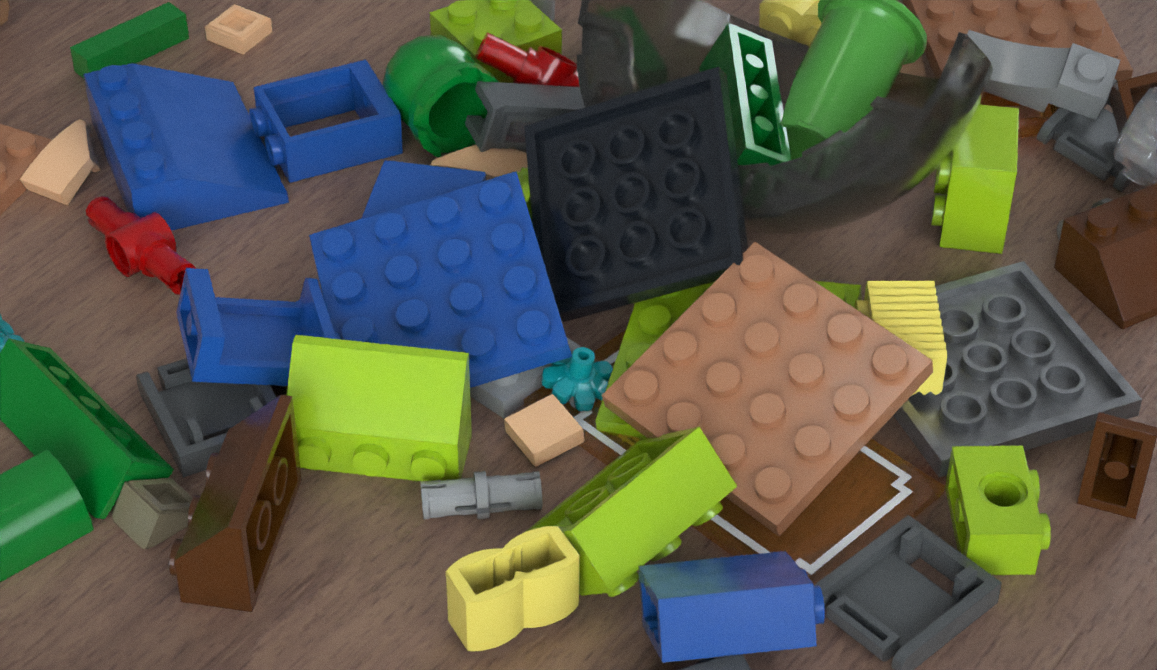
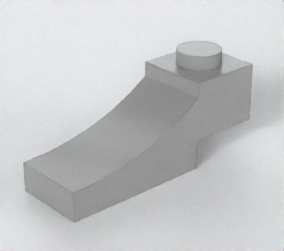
[950,30,1120,120]

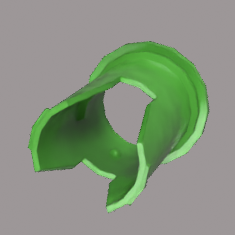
[780,0,927,181]

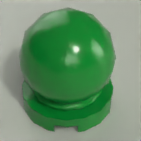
[383,35,499,157]

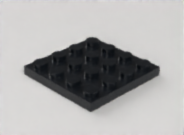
[524,66,748,322]

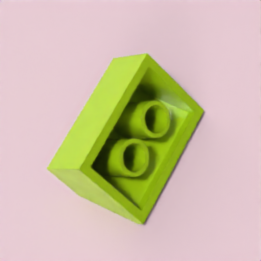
[287,335,472,481]
[525,427,737,597]

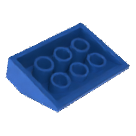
[84,63,289,231]

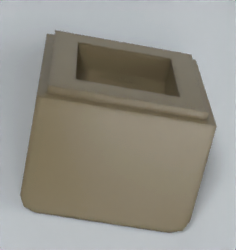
[112,478,193,549]

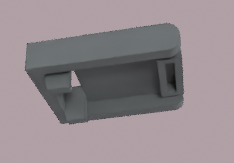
[1036,79,1138,192]
[136,358,277,478]
[814,515,1002,670]

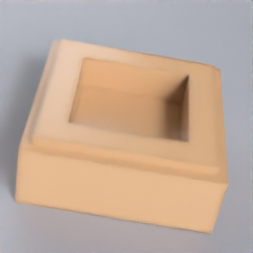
[205,4,272,55]
[504,394,584,468]

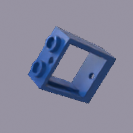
[249,60,403,183]

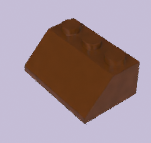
[1054,183,1157,330]
[169,395,302,612]

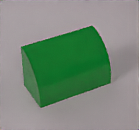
[0,449,94,582]

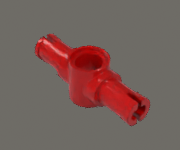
[475,32,618,104]
[86,196,196,295]

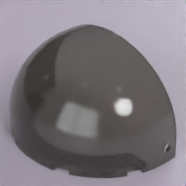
[577,0,993,234]

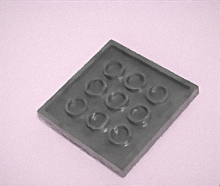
[893,261,1142,477]

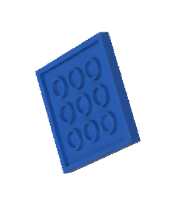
[309,171,572,388]

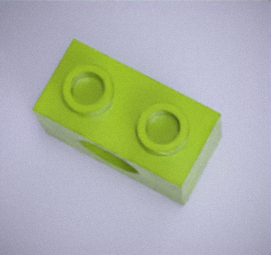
[945,445,1051,575]

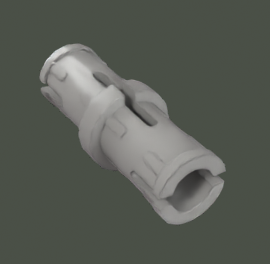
[420,471,543,520]

